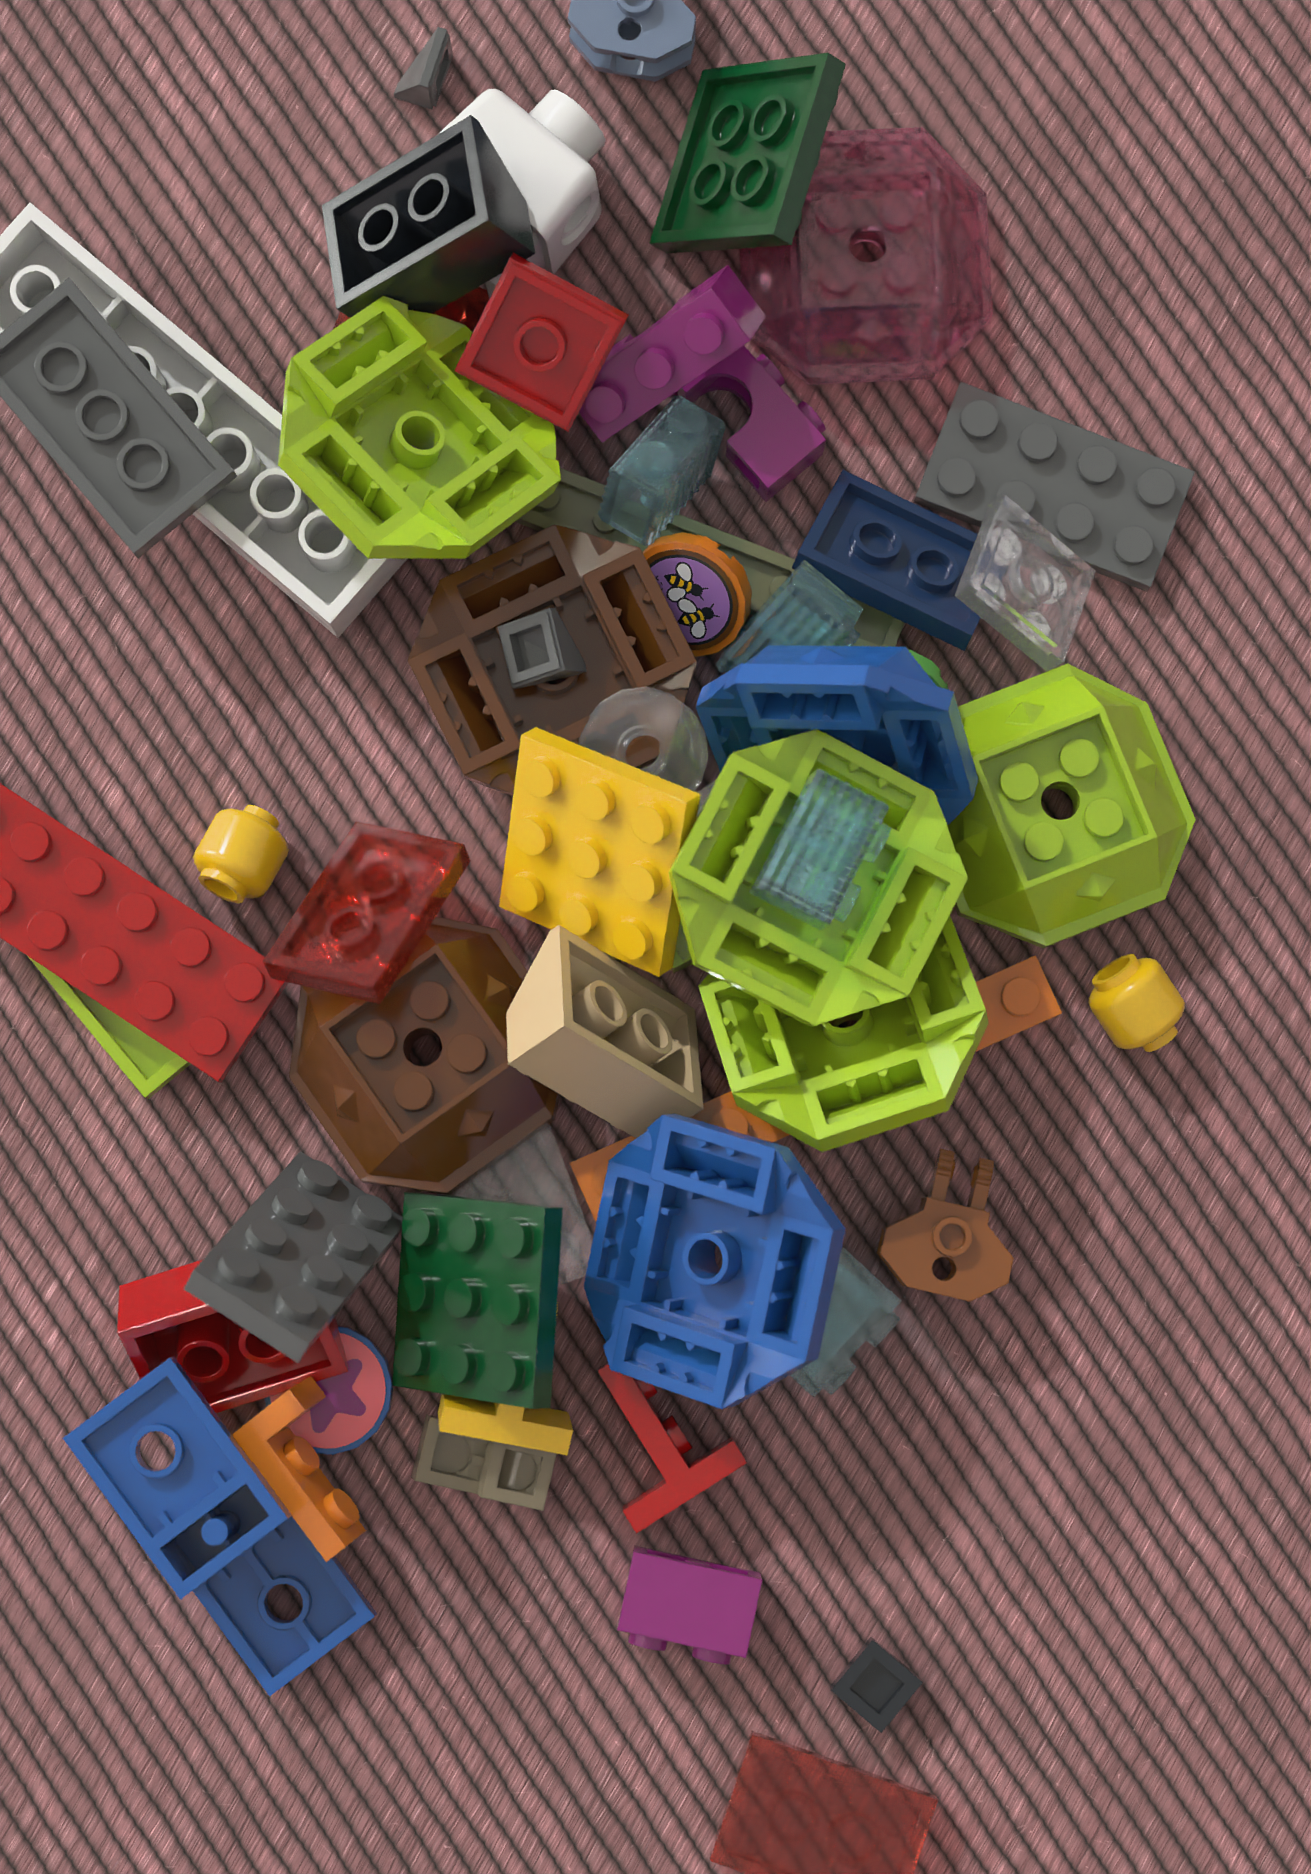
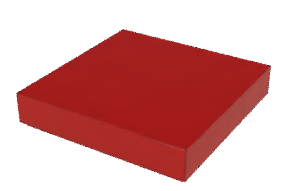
[454,253,629,432]

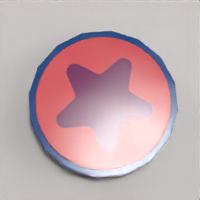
[264,1326,394,1455]

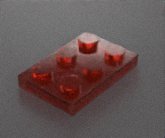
[263,821,471,1004]
[709,1730,938,1874]

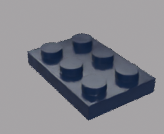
[792,469,1013,651]

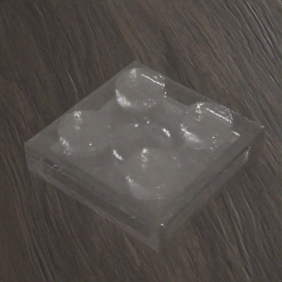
[955,495,1096,671]

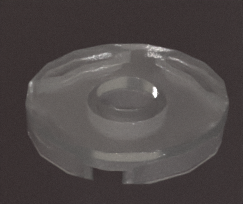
[578,687,708,791]

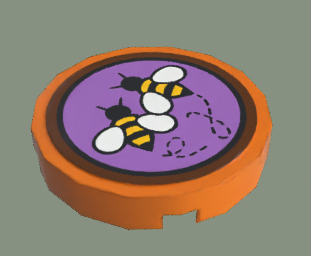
[643,532,752,657]

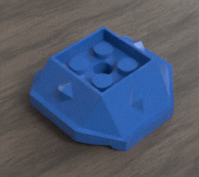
[696,645,978,825]
[584,1114,846,1409]

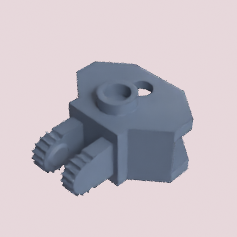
[568,0,696,82]

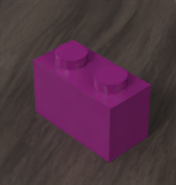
[617,1545,762,1665]

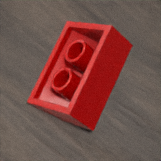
[117,1259,348,1413]

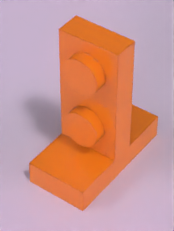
[232,1376,366,1562]

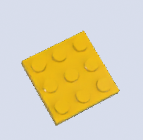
[499,727,701,977]

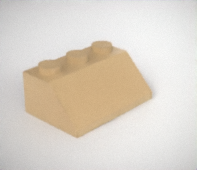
[506,925,704,1138]

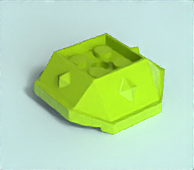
[278,296,561,559]
[947,663,1196,948]
[668,729,968,1027]
[698,915,989,1152]

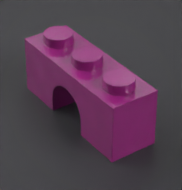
[579,265,766,443]
[672,345,826,502]

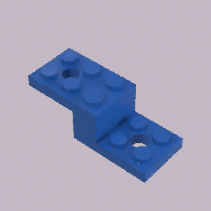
[63,1356,377,1696]

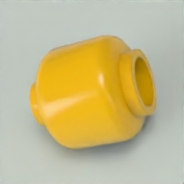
[193,805,289,904]
[1088,954,1185,1052]

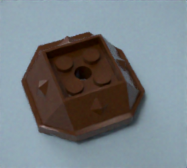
[408,524,697,796]
[289,911,560,1195]

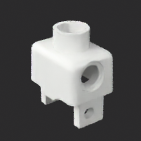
[439,89,606,299]

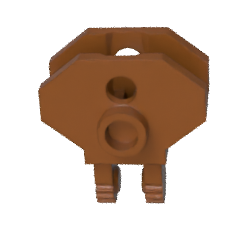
[876,1148,1014,1302]

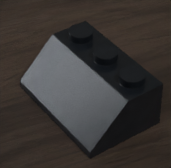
[322,115,536,318]

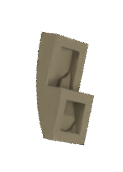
[411,1414,557,1511]

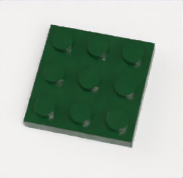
[649,52,846,254]
[392,1192,563,1409]

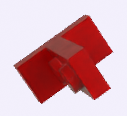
[598,1362,747,1533]

